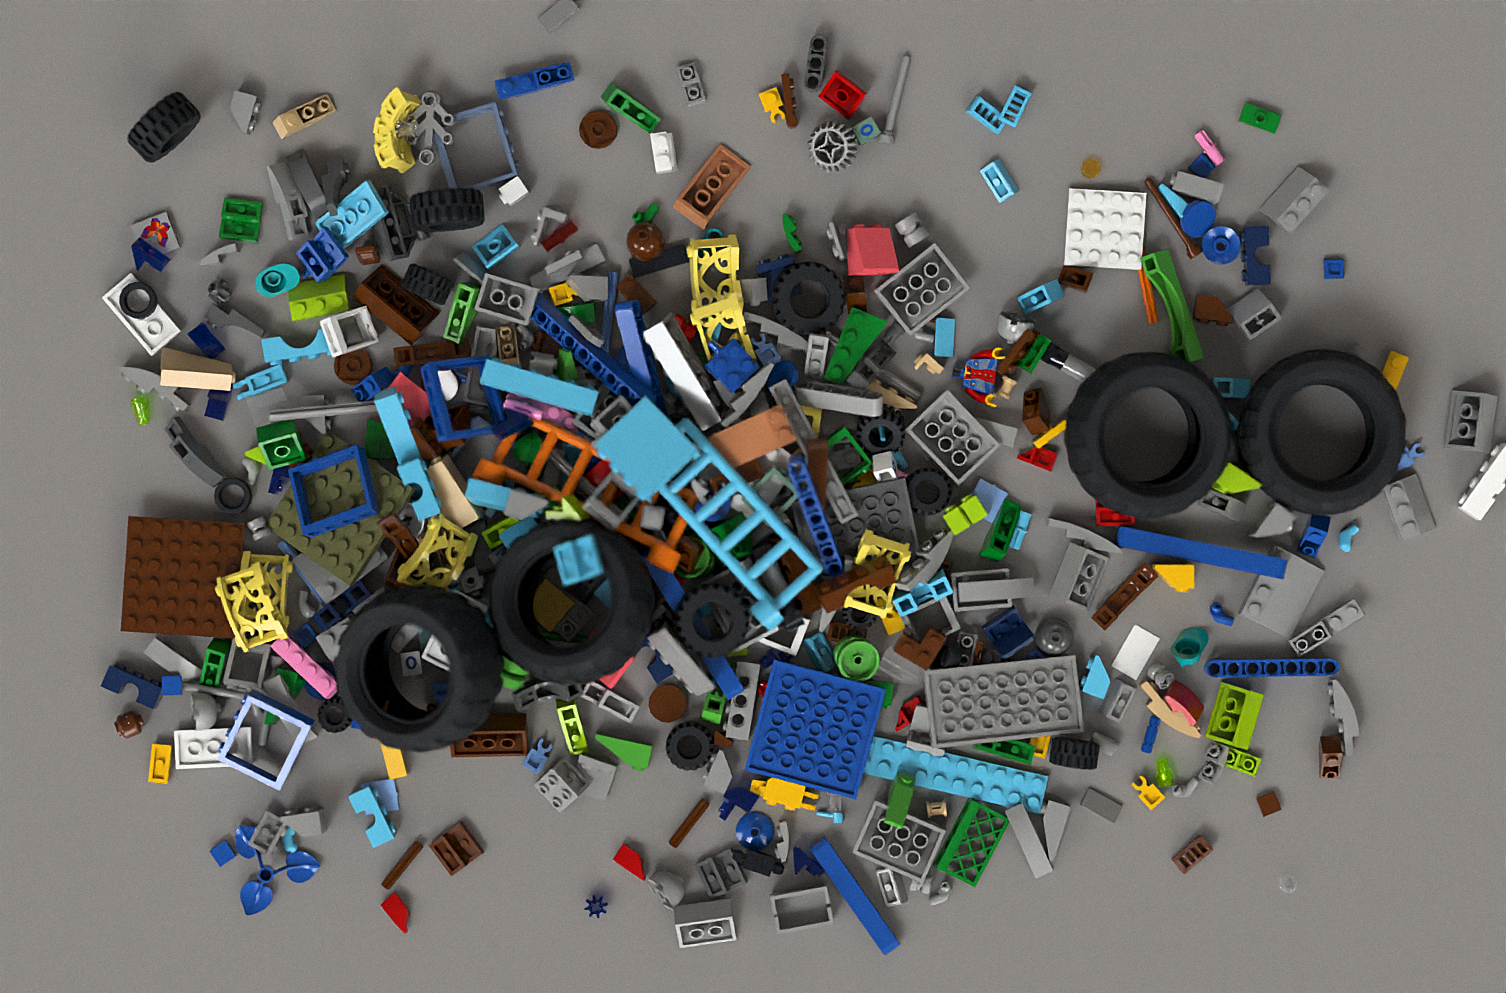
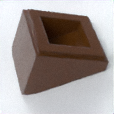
[714,729,733,746]

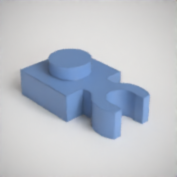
[751,333,781,367]
[1397,443,1425,472]
[521,739,552,775]

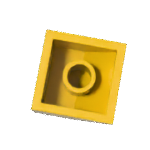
[1151,564,1194,592]

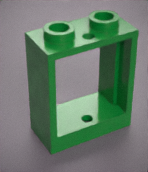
[825,425,873,486]

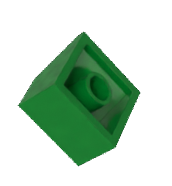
[256,419,306,470]

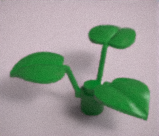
[486,432,561,515]

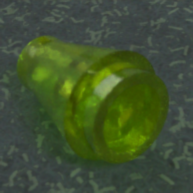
[130,396,150,425]
[1156,759,1175,788]

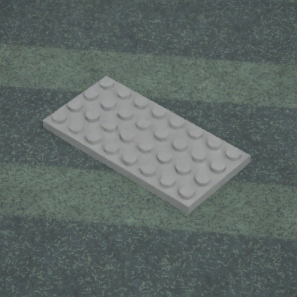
[923,655,1084,748]

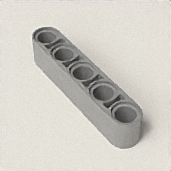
[793,380,883,417]

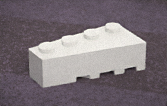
[1458,443,1506,520]

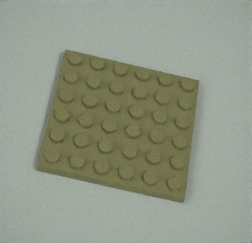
[266,430,415,587]

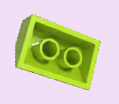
[288,274,351,322]
[1211,463,1261,494]
[1205,682,1264,750]

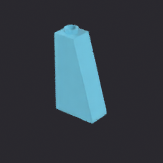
[465,478,545,518]

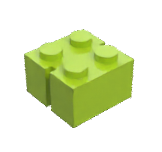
[943,493,989,535]

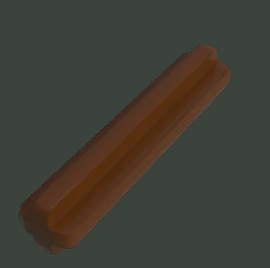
[669,798,709,848]
[381,841,423,890]

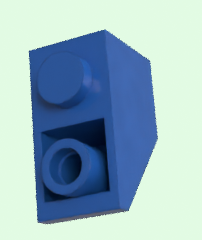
[351,366,394,402]
[1297,515,1331,558]

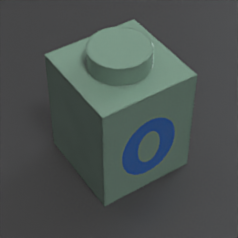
[850,117,881,146]

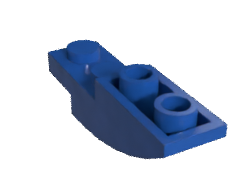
[494,62,574,100]

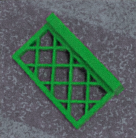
[933,798,1009,887]

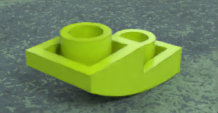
[1225,745,1263,777]

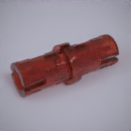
[540,220,579,253]

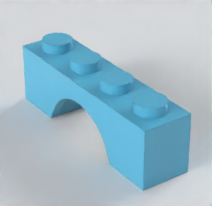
[261,329,332,366]

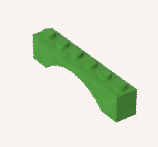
[1140,249,1204,363]

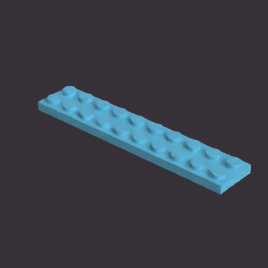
[863,736,1048,814]

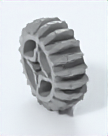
[807,120,859,173]

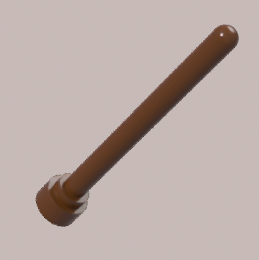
[1145,178,1203,260]

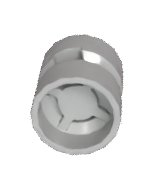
[895,212,930,248]

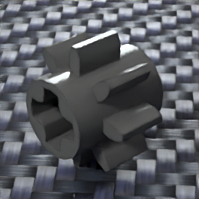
[208,279,232,304]

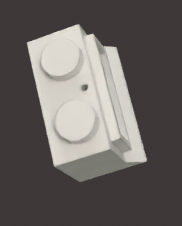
[650,131,678,174]

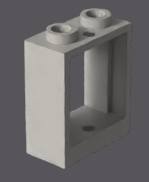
[582,470,640,531]
[901,596,961,641]
[223,638,272,693]

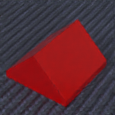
[818,70,867,120]

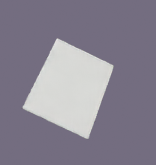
[1111,625,1160,680]

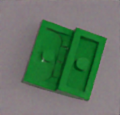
[219,197,263,243]
[1017,334,1051,374]

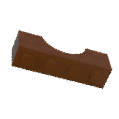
[814,554,897,614]

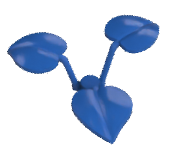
[235,825,320,915]

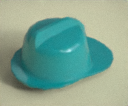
[255,263,300,297]
[1170,627,1209,668]

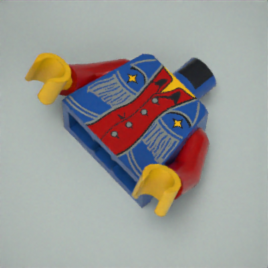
[952,347,1005,407]

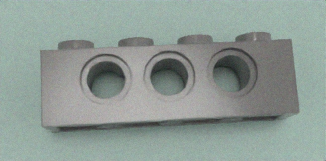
[723,660,760,741]

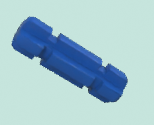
[1141,716,1161,754]

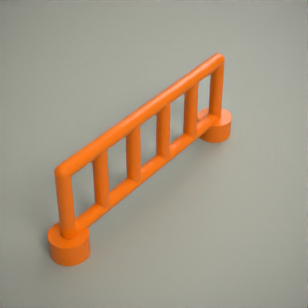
[472,413,699,573]

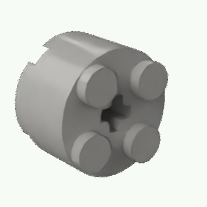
[527,351,558,376]

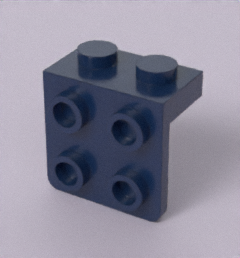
[756,254,802,303]
[981,605,1035,659]

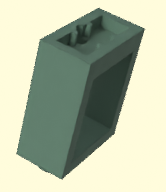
[741,465,798,526]

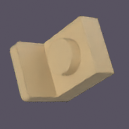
[914,353,944,374]

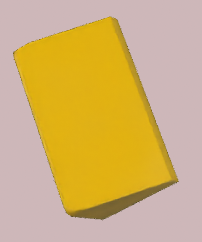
[381,745,408,779]

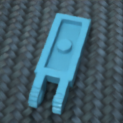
[232,364,289,400]

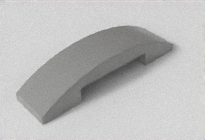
[803,333,829,383]
[958,577,1034,602]
[263,674,318,743]
[1004,802,1053,878]

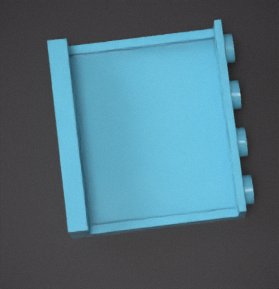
[594,396,701,503]

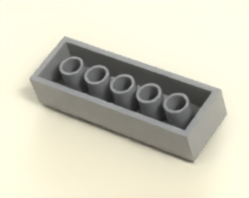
[643,311,729,431]

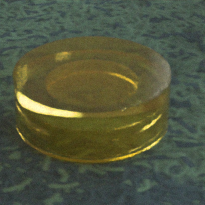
[1081,159,1101,179]

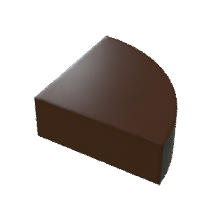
[972,640,984,666]

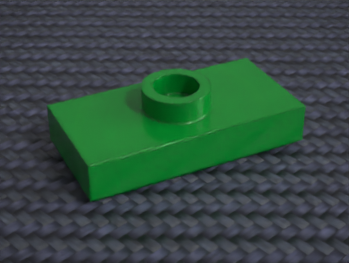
[1238,103,1282,134]

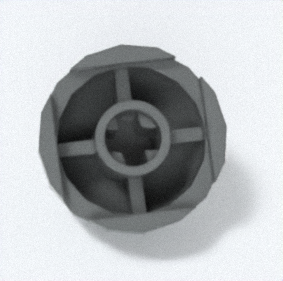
[1035,618,1073,656]

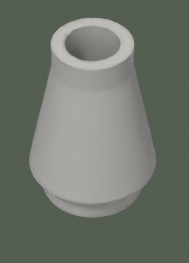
[1090,731,1120,757]

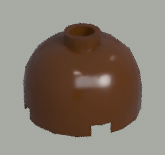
[626,222,665,261]

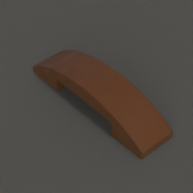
[393,338,471,367]
[806,439,828,516]
[377,513,434,580]
[1091,563,1158,631]

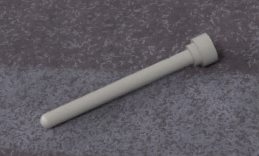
[878,55,910,146]
[259,655,285,746]
[182,682,250,699]

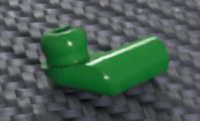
[632,203,660,224]

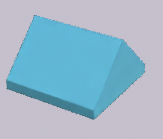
[472,224,520,270]

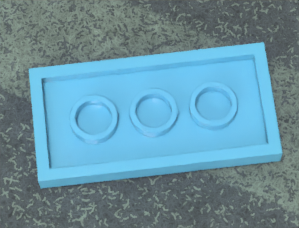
[315,180,389,249]

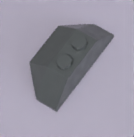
[372,183,417,261]

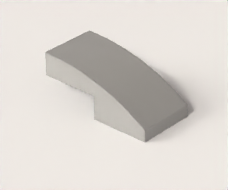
[200,244,239,267]

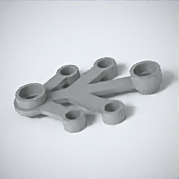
[405,91,455,166]

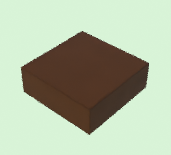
[1256,791,1282,817]

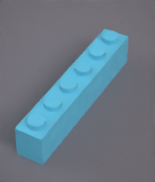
[480,358,599,417]
[374,386,434,501]

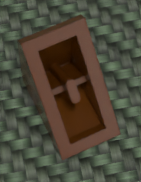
[1058,265,1094,293]

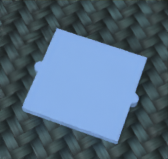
[972,478,1008,523]
[361,779,399,815]

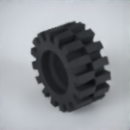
[842,596,877,630]
[317,698,352,733]

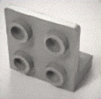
[826,218,853,261]
[576,753,618,801]
[535,757,591,813]

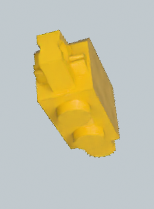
[750,777,819,811]

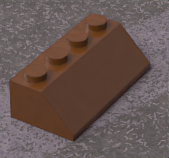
[353,264,440,345]
[450,713,528,757]

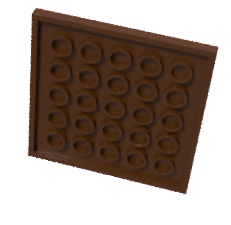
[121,516,245,638]

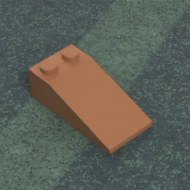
[673,144,751,230]
[708,405,796,468]

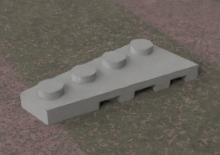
[463,326,500,406]

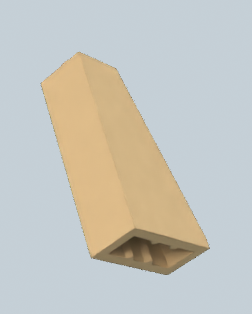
[160,347,235,391]
[427,454,485,534]

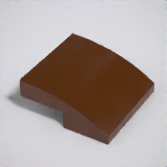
[429,821,485,877]

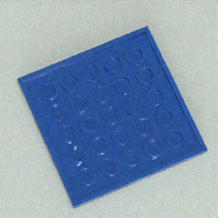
[745,659,886,800]

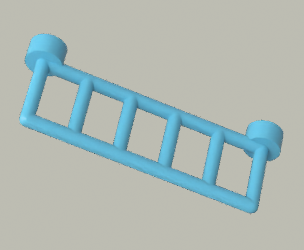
[658,418,823,632]

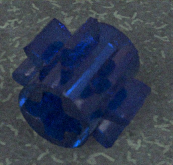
[584,894,608,918]

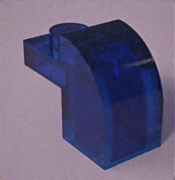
[718,786,759,821]

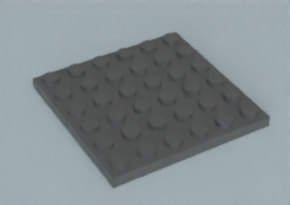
[792,476,919,611]

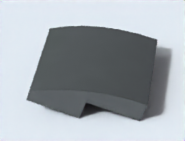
[695,847,748,899]

